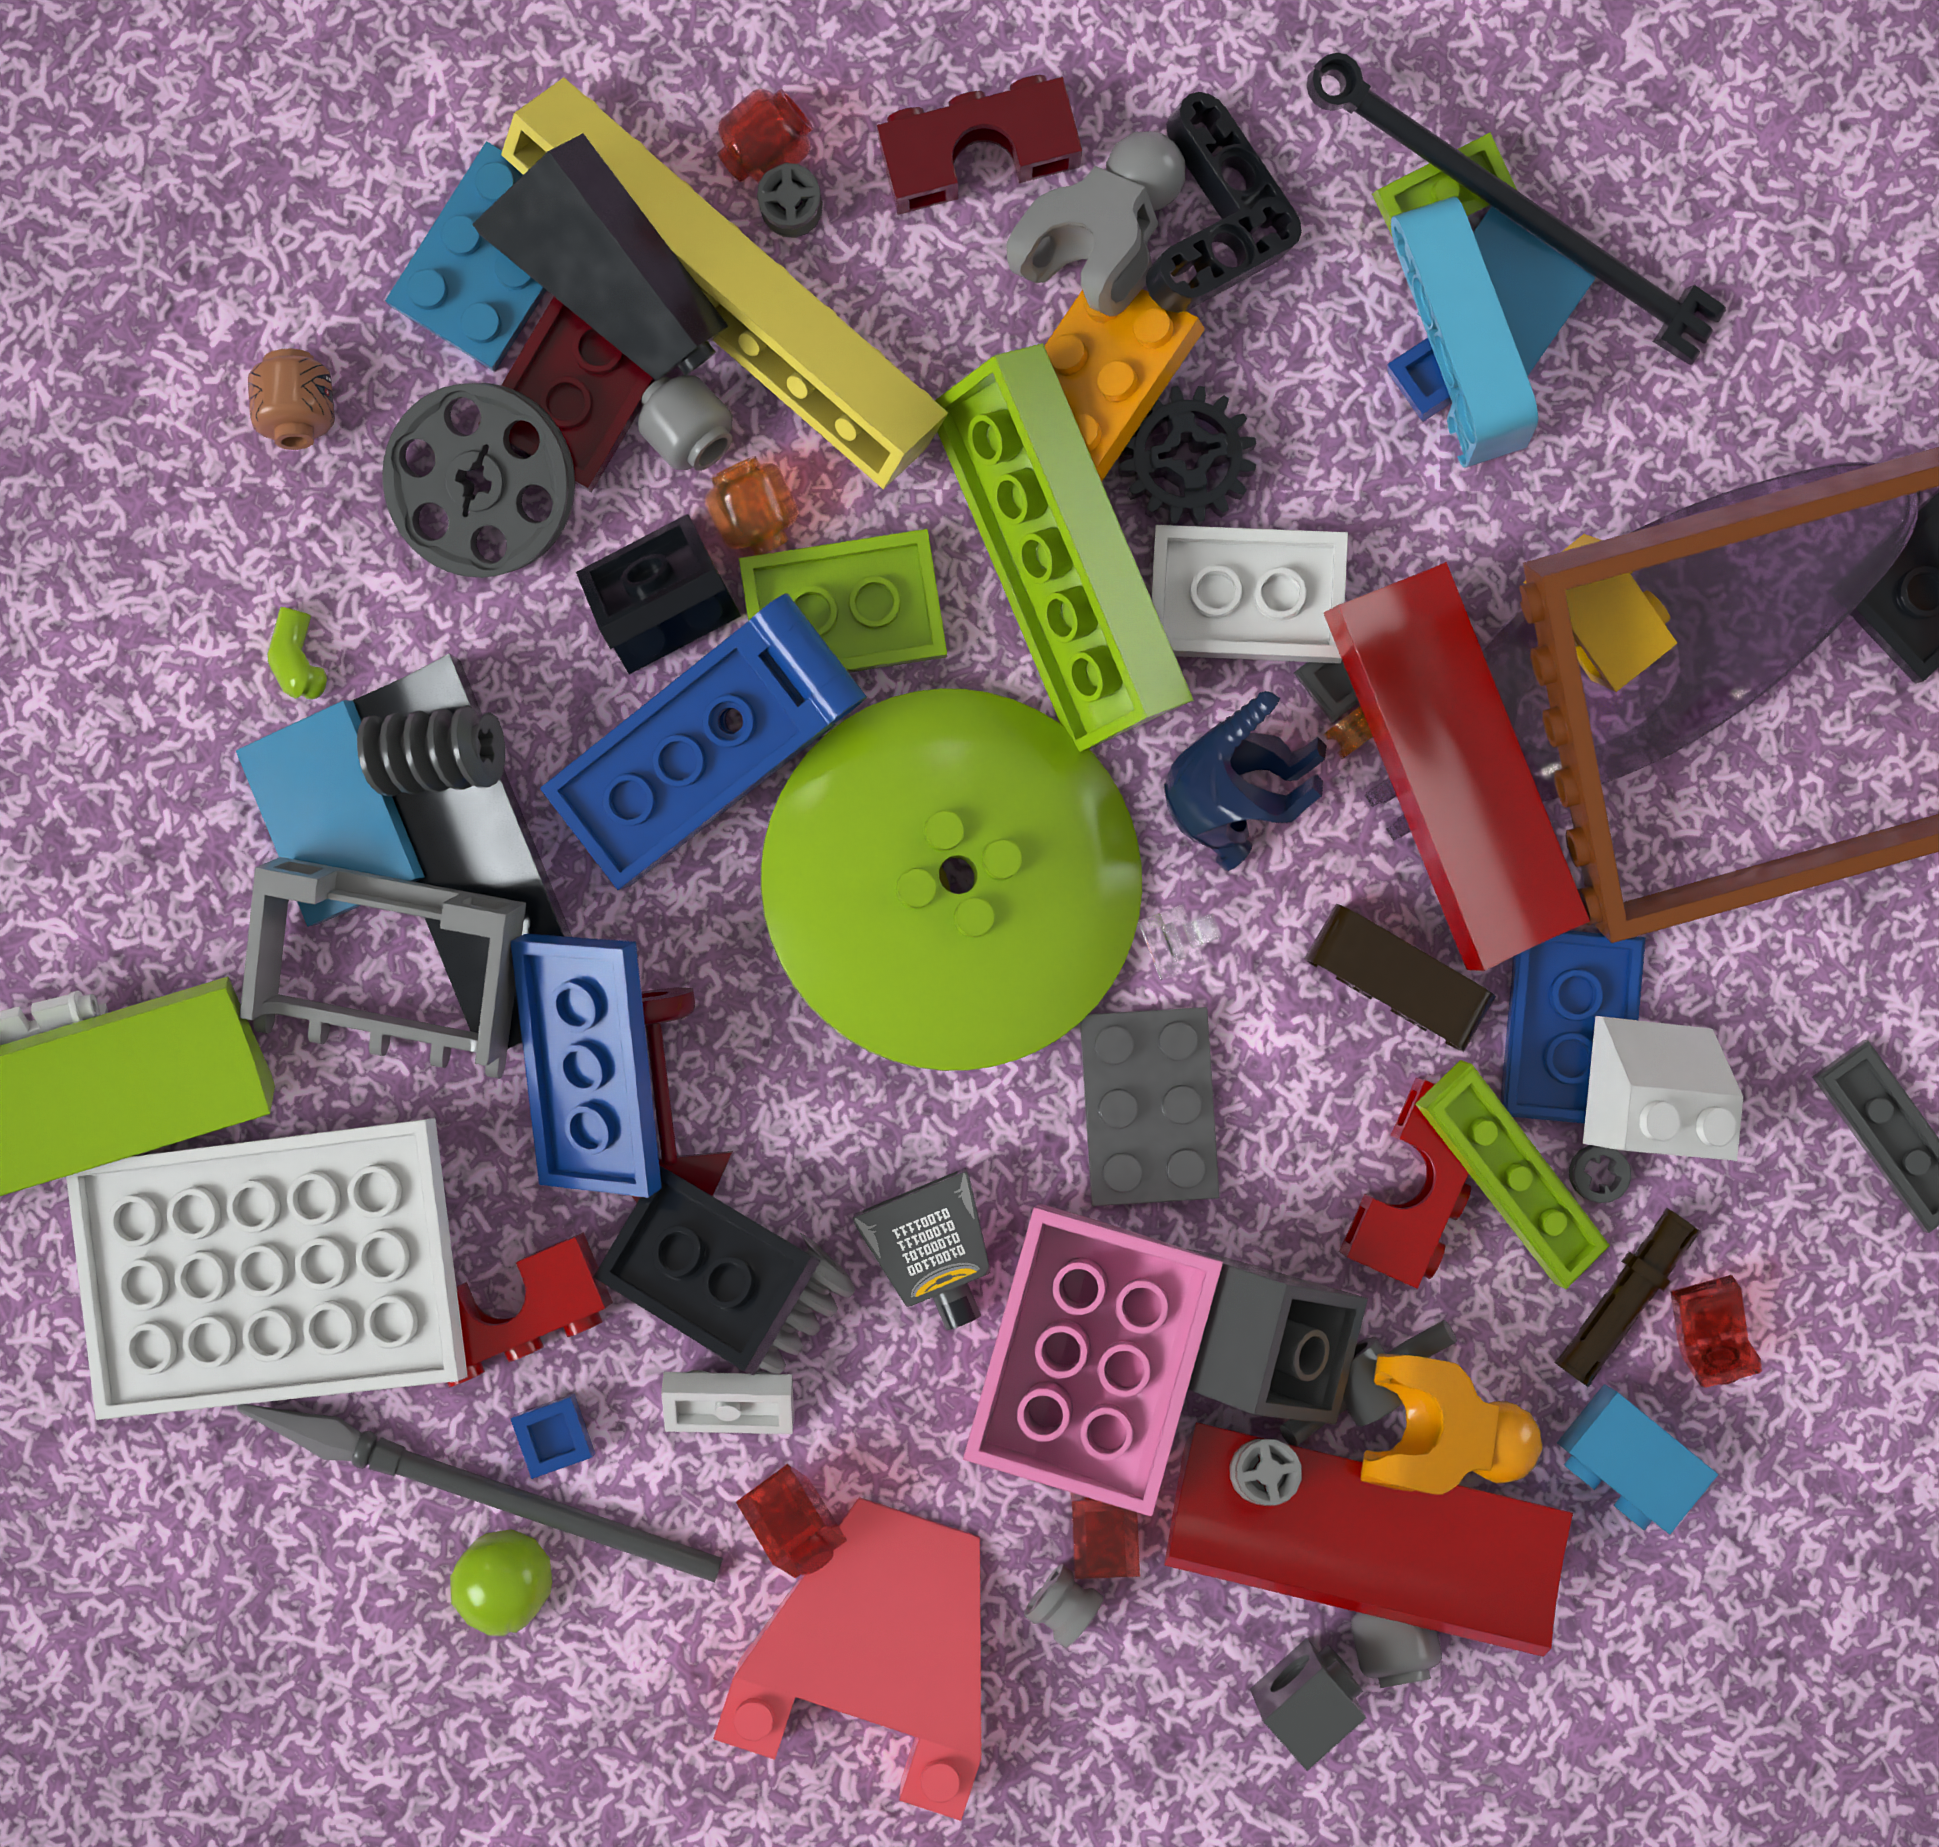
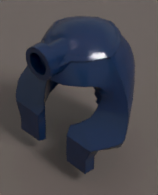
[1164,691,1327,871]

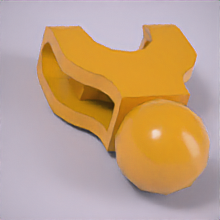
[1361,1354,1543,1495]

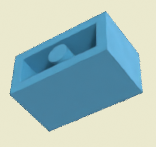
[1557,1384,1719,1535]

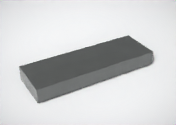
[1812,1040,1939,1233]

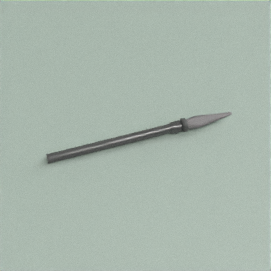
[237,1404,723,1583]

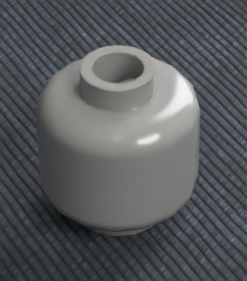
[638,375,733,471]
[1351,1612,1442,1688]

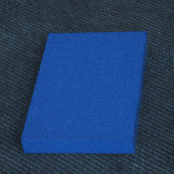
[1500,930,1646,1124]

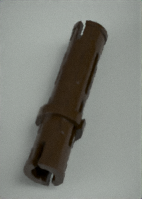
[1554,1208,1701,1387]

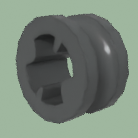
[1569,1145,1631,1203]

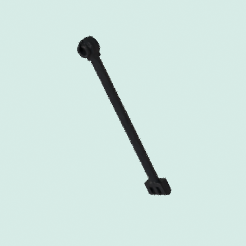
[1306,53,1726,365]

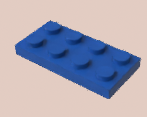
[510,934,662,1198]

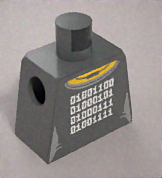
[852,1168,991,1330]

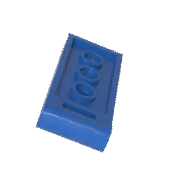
[540,593,867,890]

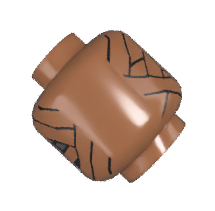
[248,348,335,450]

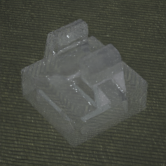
[1138,904,1222,980]

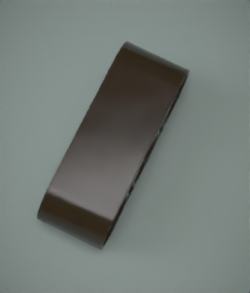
[1304,904,1496,1052]

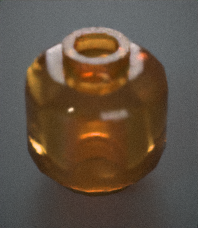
[704,456,799,556]

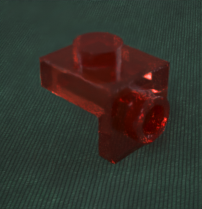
[1670,1275,1762,1388]

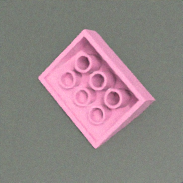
[963,1203,1223,1517]

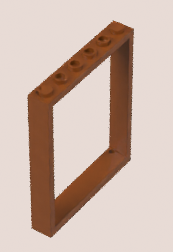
[1519,447,1939,943]

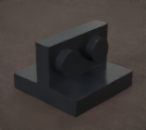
[576,514,741,675]

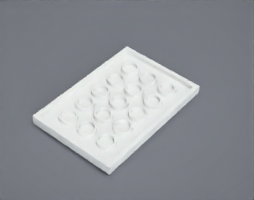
[66,1118,468,1420]

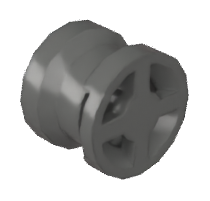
[757,163,823,238]

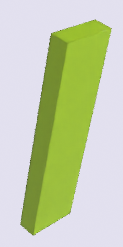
[1415,1060,1610,1289]

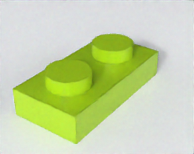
[1372,132,1518,238]

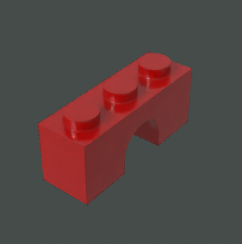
[1339,1078,1471,1289]
[447,1232,613,1388]

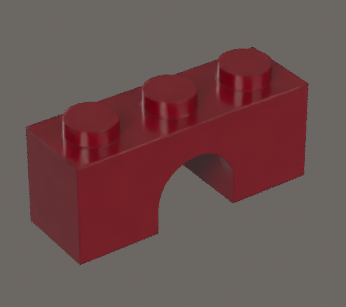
[877,75,1082,215]

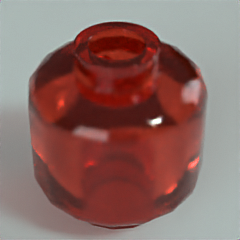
[717,89,813,183]

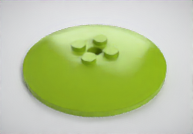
[761,688,1142,1071]

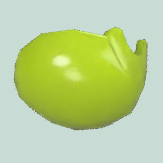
[450,1529,552,1636]

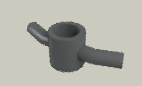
[1280,1320,1457,1446]

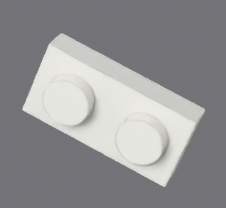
[661,1370,794,1434]

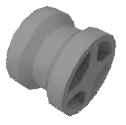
[1230,1439,1302,1505]
[1024,1564,1103,1648]

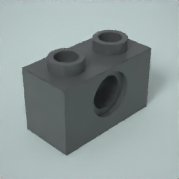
[1250,1638,1366,1771]

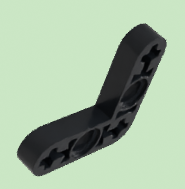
[1146,92,1302,313]

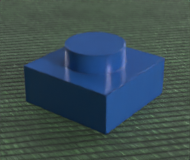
[1387,338,1452,422]
[510,1393,595,1479]

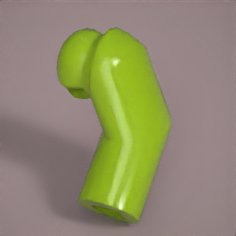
[267,607,327,700]

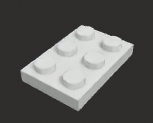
[1152,525,1348,663]

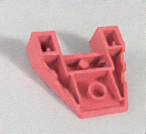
[713,1497,981,1821]

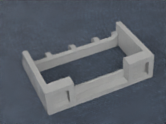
[240,857,526,1079]

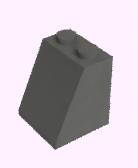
[1184,1248,1368,1425]

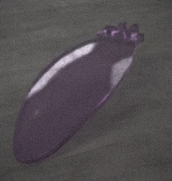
[1365,462,1920,841]

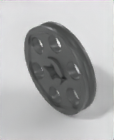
[382,383,575,578]

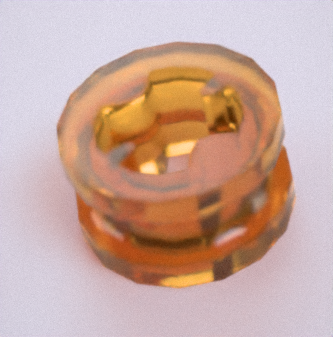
[1323,706,1373,759]

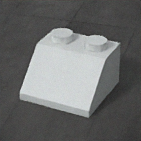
[1583,1016,1743,1161]

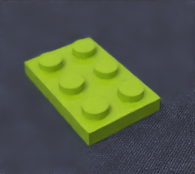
[739,529,948,673]

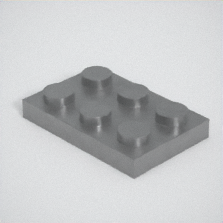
[1080,1007,1220,1206]

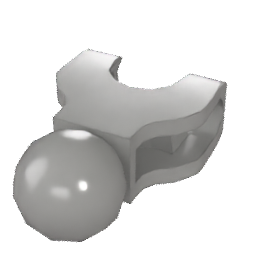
[1007,131,1185,316]

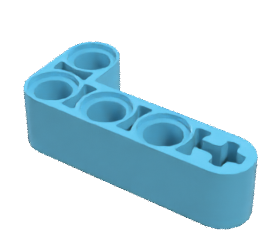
[1391,196,1539,468]

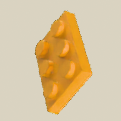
[1044,289,1205,481]

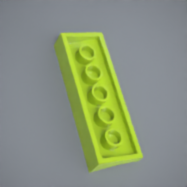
[935,343,1194,752]
[0,976,275,1196]

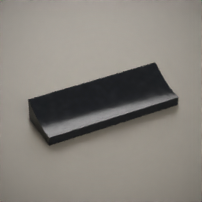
[351,653,572,1049]

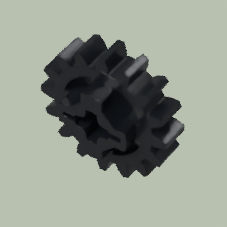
[1118,386,1256,526]

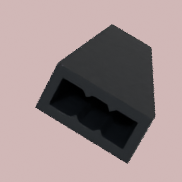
[472,134,728,381]

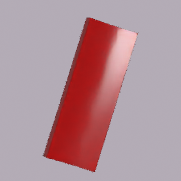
[1323,562,1590,971]
[1164,1422,1573,1657]

